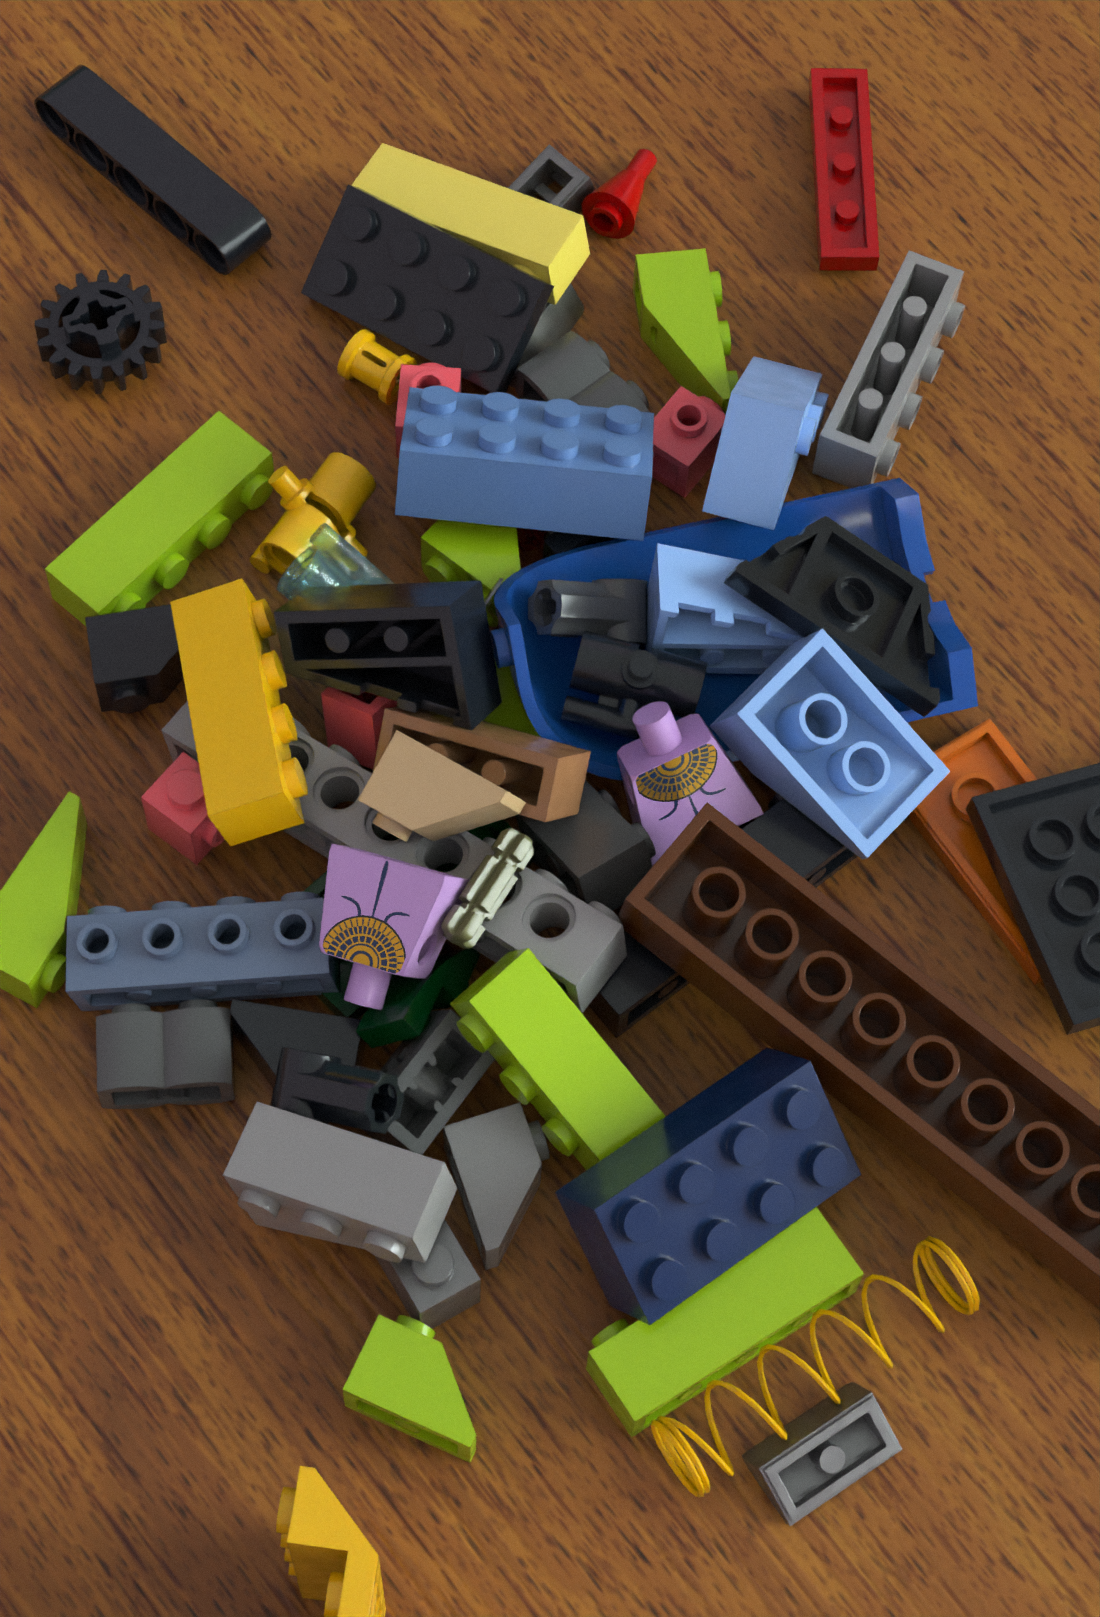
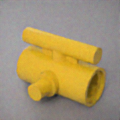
[249,452,376,582]

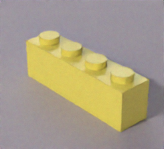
[352,143,590,305]

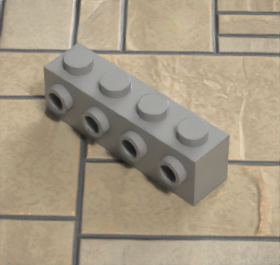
[812,250,965,488]

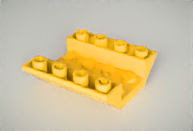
[276,1466,386,1617]

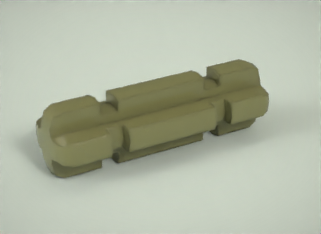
[441,828,534,949]

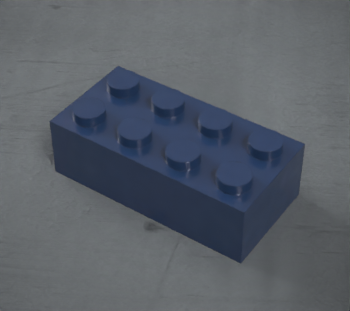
[555,1047,861,1325]

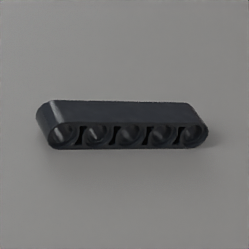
[34,65,272,275]

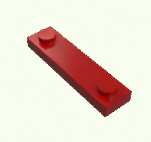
[809,68,880,271]

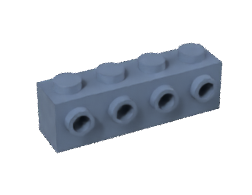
[65,892,340,1011]

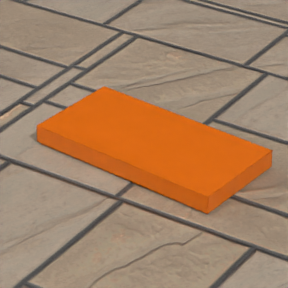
[909,718,1042,985]

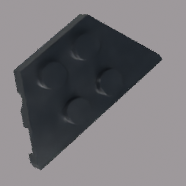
[724,516,940,717]

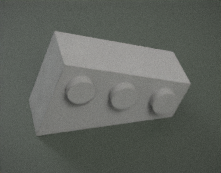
[223,1102,457,1263]

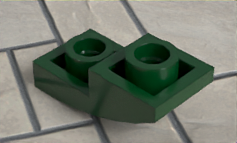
[356,948,480,1048]

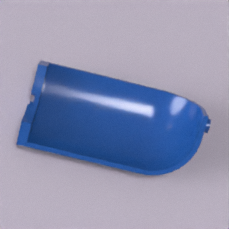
[490,478,978,780]

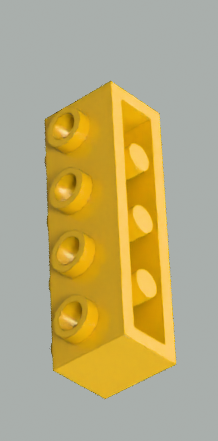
[170,578,308,847]

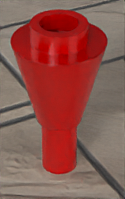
[582,149,657,239]

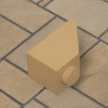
[358,730,526,842]

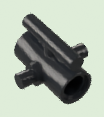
[560,630,707,740]

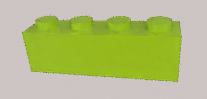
[45,411,274,626]
[450,948,666,1170]
[586,1207,864,1438]

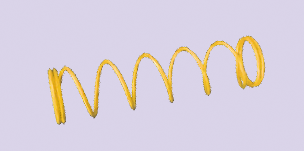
[651,1236,980,1498]

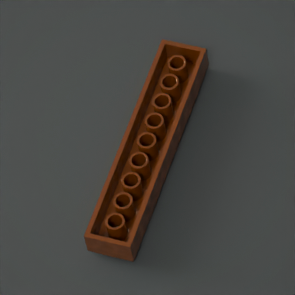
[618,802,1100,1309]

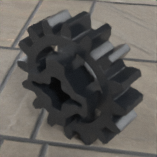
[34,270,167,394]

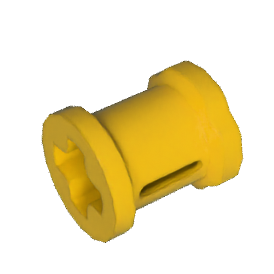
[337,329,417,405]

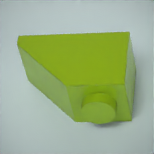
[342,1315,476,1463]

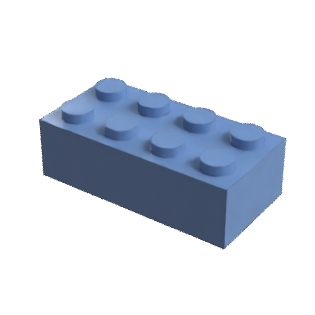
[395,386,654,541]

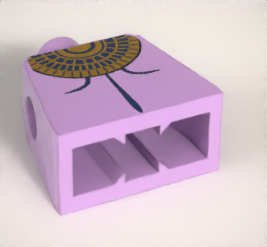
[617,701,764,866]
[319,843,469,1010]

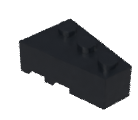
[274,581,502,730]

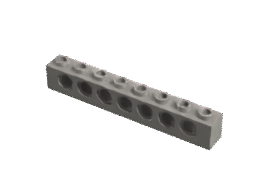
[161,701,627,1013]

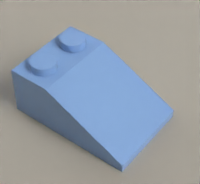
[710,628,950,860]

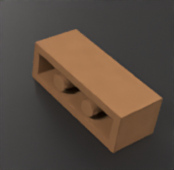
[373,707,591,822]

